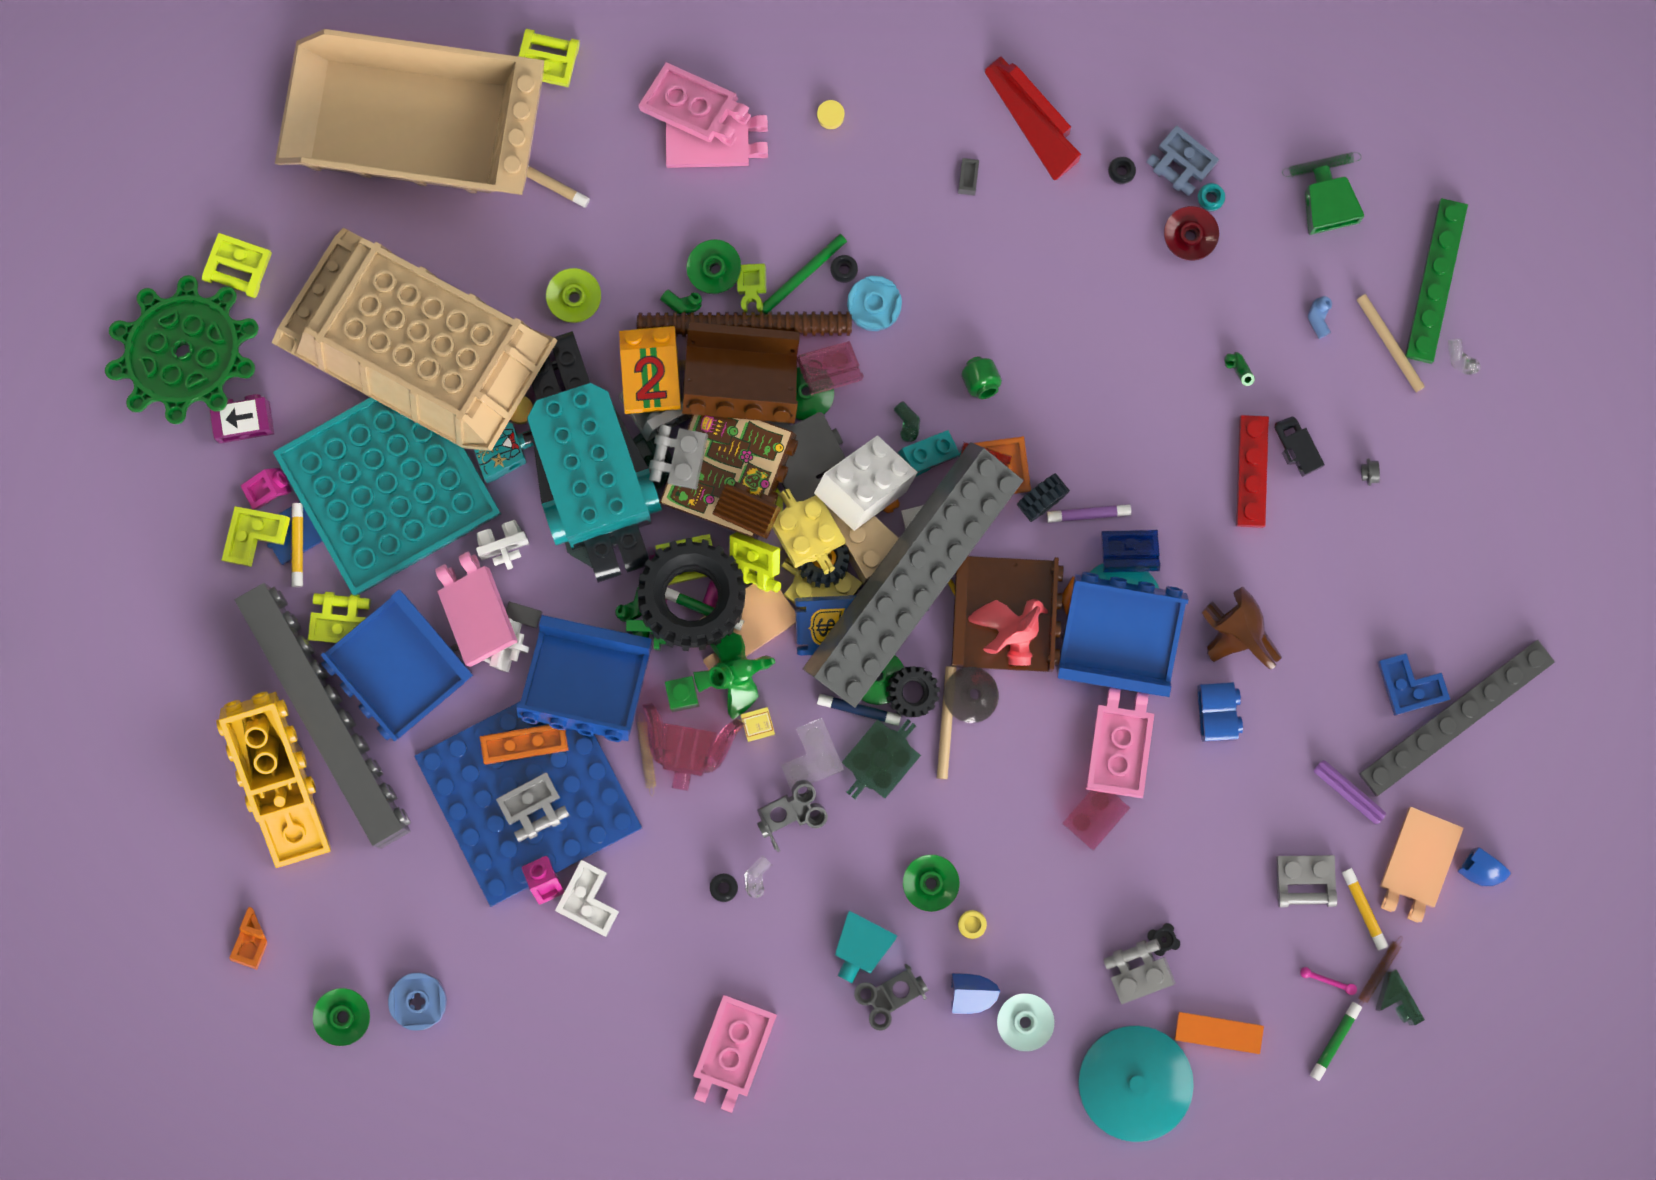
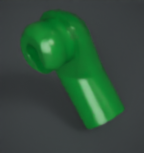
[1224,352,1255,386]
[615,587,642,622]

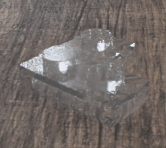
[781,718,844,790]

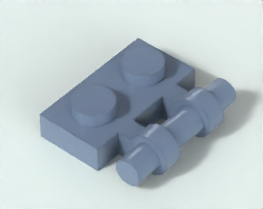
[1146,125,1219,196]

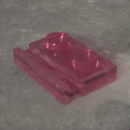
[797,341,864,395]
[1062,790,1130,851]

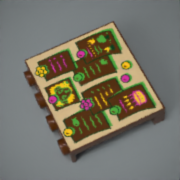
[659,415,798,540]

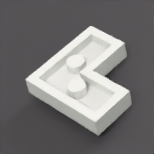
[555,860,619,937]

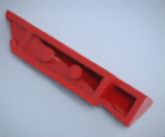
[985,56,1081,180]

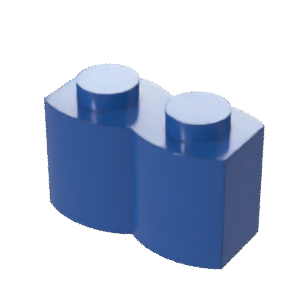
[1197,682,1243,742]

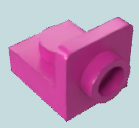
[240,468,292,510]
[522,856,565,905]

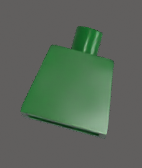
[1305,165,1364,235]

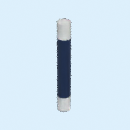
[817,694,901,726]

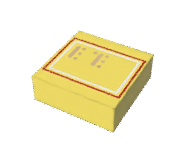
[741,707,775,742]

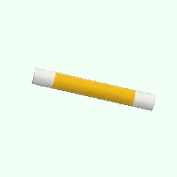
[291,503,303,587]
[1342,868,1388,951]

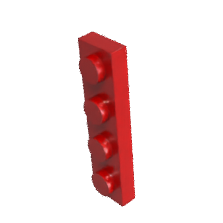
[1236,415,1269,528]

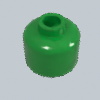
[961,356,1002,399]

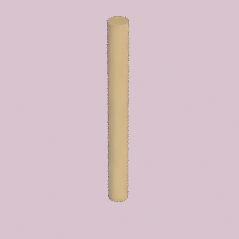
[1357,294,1425,392]
[936,666,957,780]

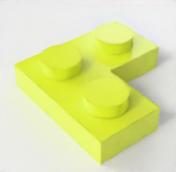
[222,506,290,567]

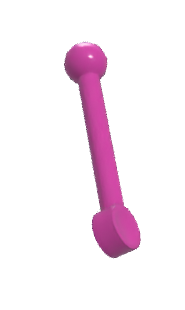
[1300,967,1357,995]

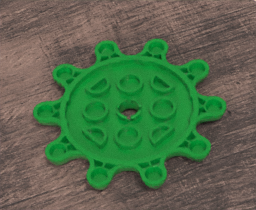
[105,275,259,425]

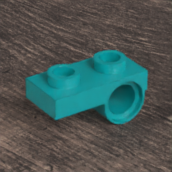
[898,430,960,477]

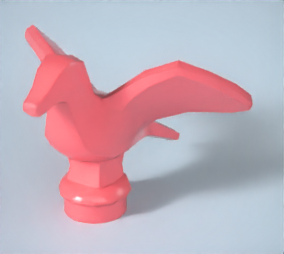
[968,599,1048,666]

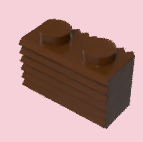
[712,482,781,539]

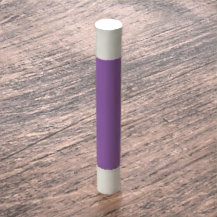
[1047,504,1131,523]

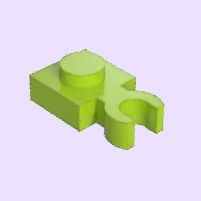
[737,263,767,313]

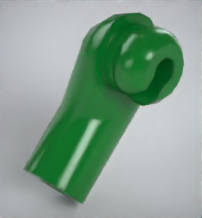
[660,289,702,315]

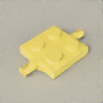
[772,489,845,574]
[781,557,862,609]

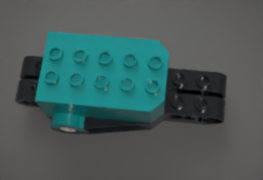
[527,331,662,583]

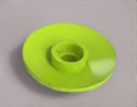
[546,268,601,323]

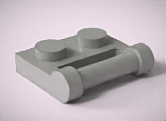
[1276,855,1337,907]

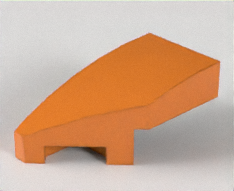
[229,907,268,970]

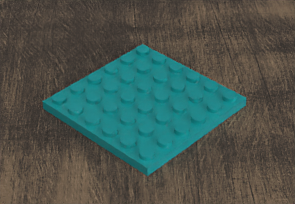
[273,397,501,596]

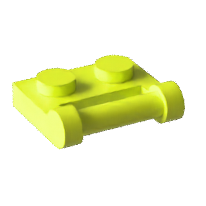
[518,29,580,88]
[202,233,272,298]

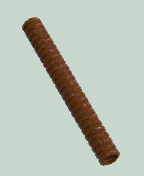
[637,311,852,337]

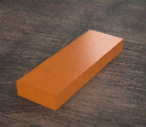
[480,725,569,765]
[1174,1012,1264,1054]

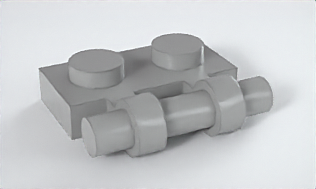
[649,425,708,490]
[496,772,569,842]
[1104,939,1176,1005]

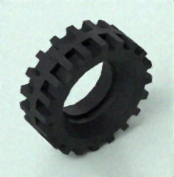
[637,538,746,651]

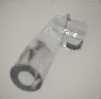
[744,855,772,898]

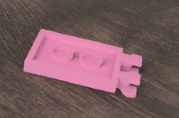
[638,62,751,147]
[666,111,768,168]
[435,551,518,667]
[1086,687,1154,798]
[693,995,777,1113]

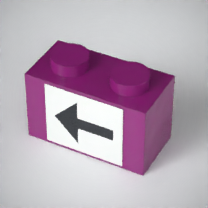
[209,394,274,444]

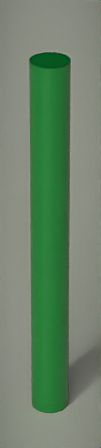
[762,234,847,314]

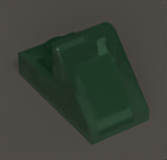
[1376,969,1425,1026]

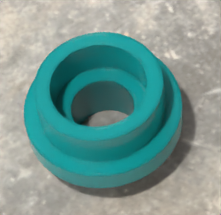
[1197,183,1225,211]

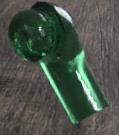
[893,401,920,442]

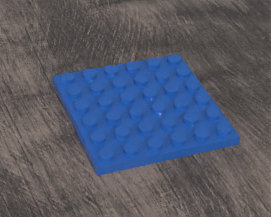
[414,701,643,907]

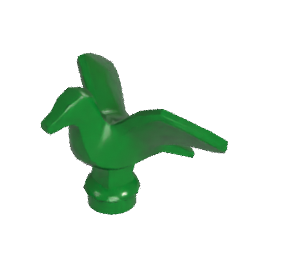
[693,632,775,719]

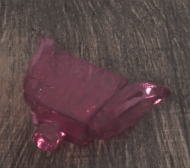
[642,703,745,791]

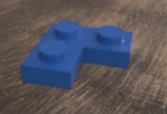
[1378,653,1450,716]

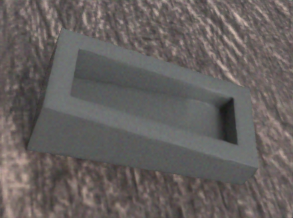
[958,158,979,196]
[506,601,543,629]

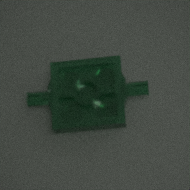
[842,719,921,800]

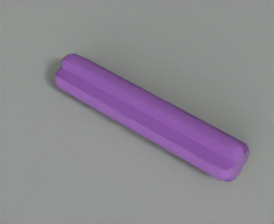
[1314,760,1386,824]

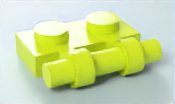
[730,532,781,593]
[308,591,371,643]

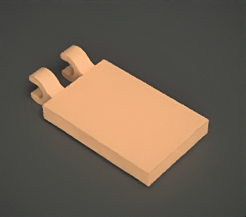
[699,584,796,670]
[1380,807,1464,923]

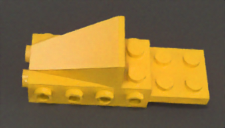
[216,691,331,868]

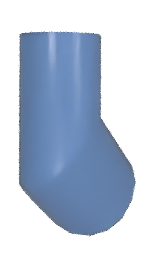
[1308,296,1332,339]

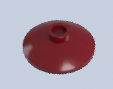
[1164,206,1219,261]

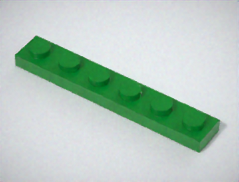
[1405,198,1468,364]

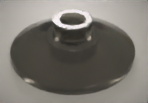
[944,667,999,723]

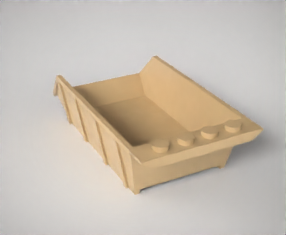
[275,29,544,195]
[272,228,558,451]

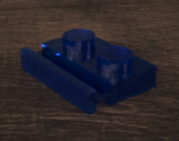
[1101,530,1161,572]

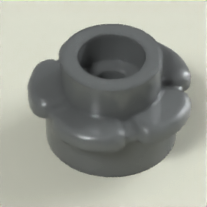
[1361,458,1380,486]

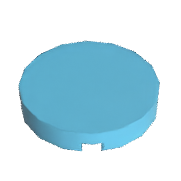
[847,276,902,331]

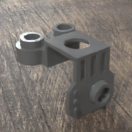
[757,780,828,852]
[854,963,929,1031]

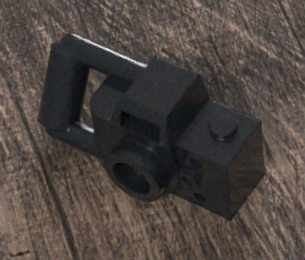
[1274,416,1325,477]

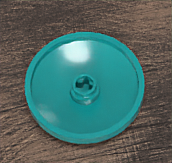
[1078,1026,1194,1142]

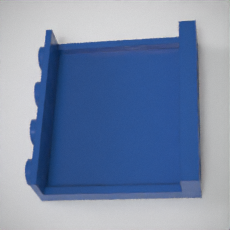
[1057,572,1189,697]
[321,589,474,742]
[517,615,652,742]

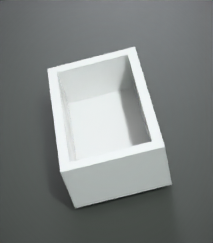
[814,435,918,531]

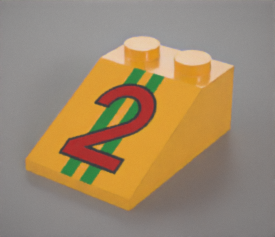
[619,326,681,414]

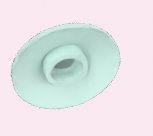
[997,994,1054,1051]

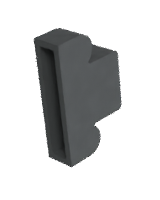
[765,412,845,502]

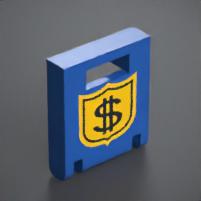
[795,595,857,656]

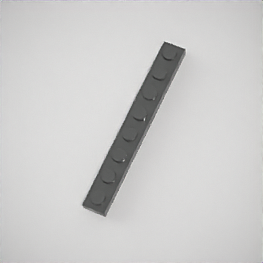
[1359,640,1555,796]

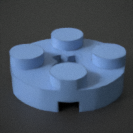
[388,973,447,1031]

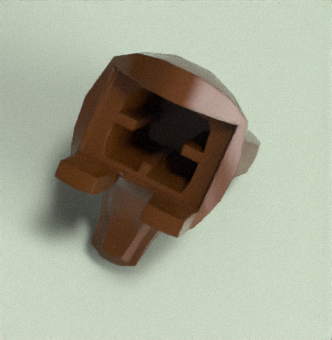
[1202,587,1282,670]

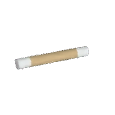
[527,165,590,208]

